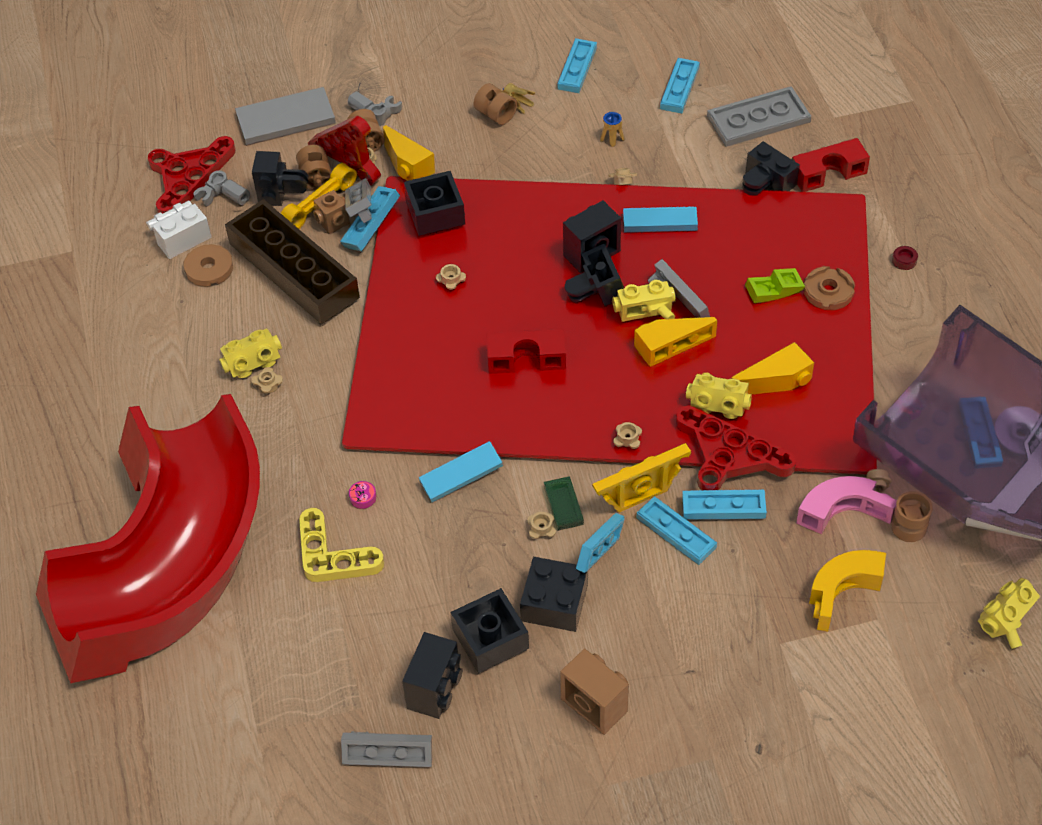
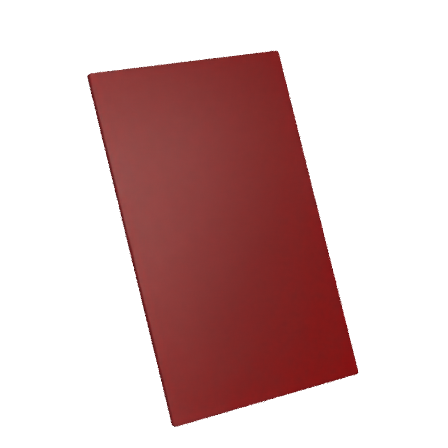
[342,176,877,475]

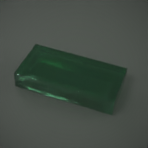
[544,476,584,531]

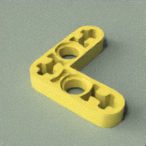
[300,508,384,582]

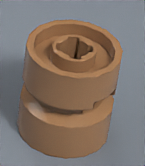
[473,83,517,125]
[891,491,933,542]

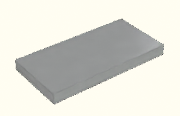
[707,86,812,147]
[235,87,336,145]

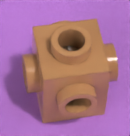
[313,190,350,234]

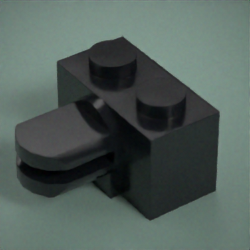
[742,141,800,196]
[252,151,309,206]
[565,244,624,306]

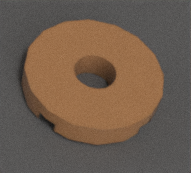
[184,244,233,287]
[804,266,855,310]

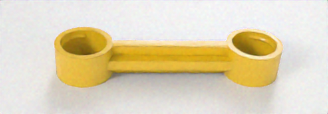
[281,163,357,229]

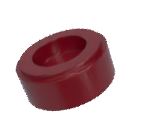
[892,246,918,270]

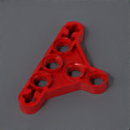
[308,116,381,186]
[148,136,236,214]
[676,406,796,490]

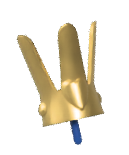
[503,83,535,114]
[600,112,625,147]

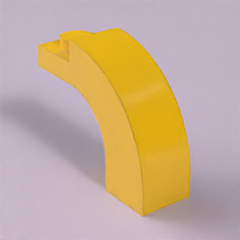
[809,550,886,632]

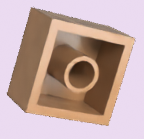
[560,648,629,735]

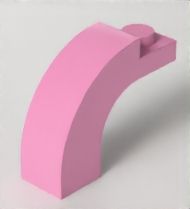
[796,476,897,534]

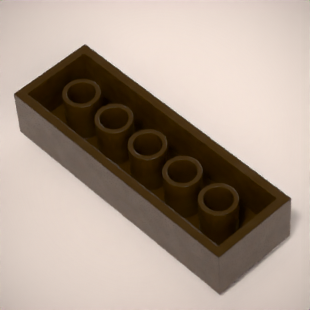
[225,199,360,325]

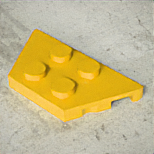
[592,443,691,513]

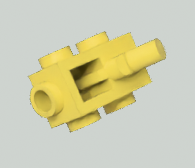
[612,280,675,322]
[219,328,282,378]
[686,373,752,419]
[978,578,1040,649]

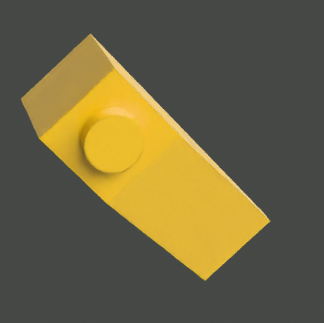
[383,125,435,181]
[634,317,717,367]
[732,342,814,394]

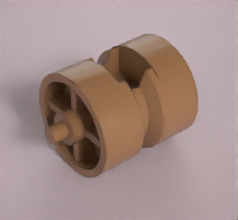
[347,109,385,152]
[296,145,332,190]

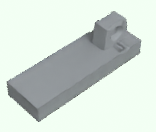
[345,178,372,223]
[648,259,710,318]
[341,731,432,767]

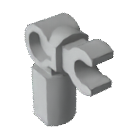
[348,91,402,126]
[193,171,250,206]

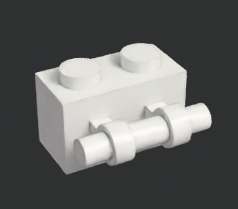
[146,201,212,259]

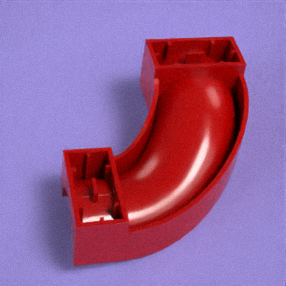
[36,394,260,683]

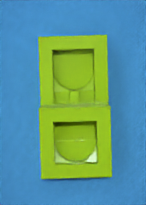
[745,268,805,303]

